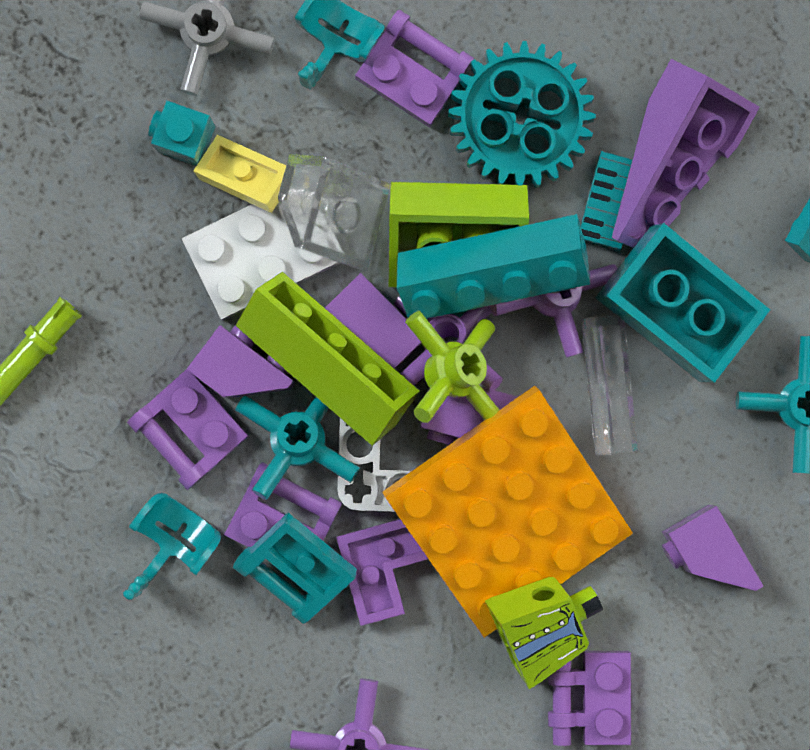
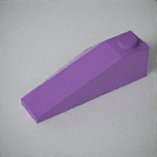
[612,59,760,248]

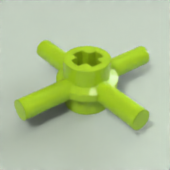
[405,311,499,423]

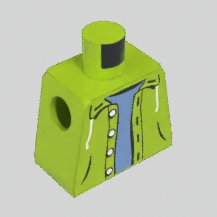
[485,577,603,689]

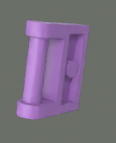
[355,10,474,128]
[127,369,249,490]
[224,462,342,547]

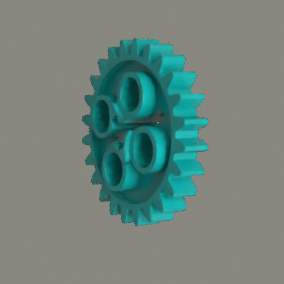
[448,41,596,188]

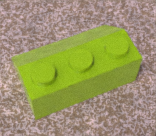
[388,182,529,287]

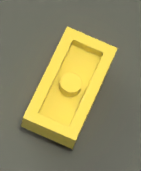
[194,135,295,213]

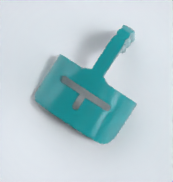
[295,0,385,90]
[123,493,221,600]

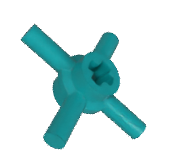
[736,336,810,474]
[235,395,360,500]

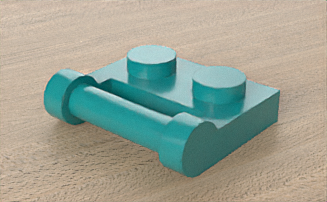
[233,513,357,624]

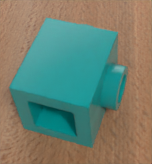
[148,100,216,166]

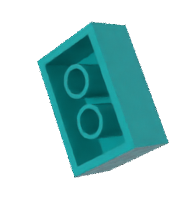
[595,223,771,383]

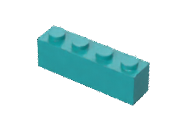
[397,214,591,319]

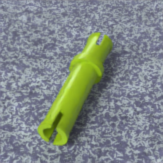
[0,297,82,406]

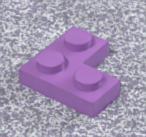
[336,519,428,626]

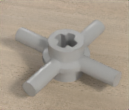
[139,0,275,96]

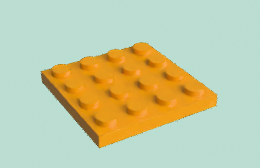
[382,386,633,638]

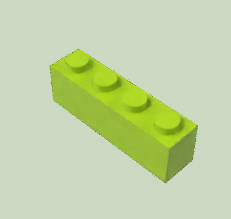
[236,272,420,446]

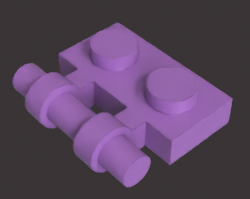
[548,651,631,746]

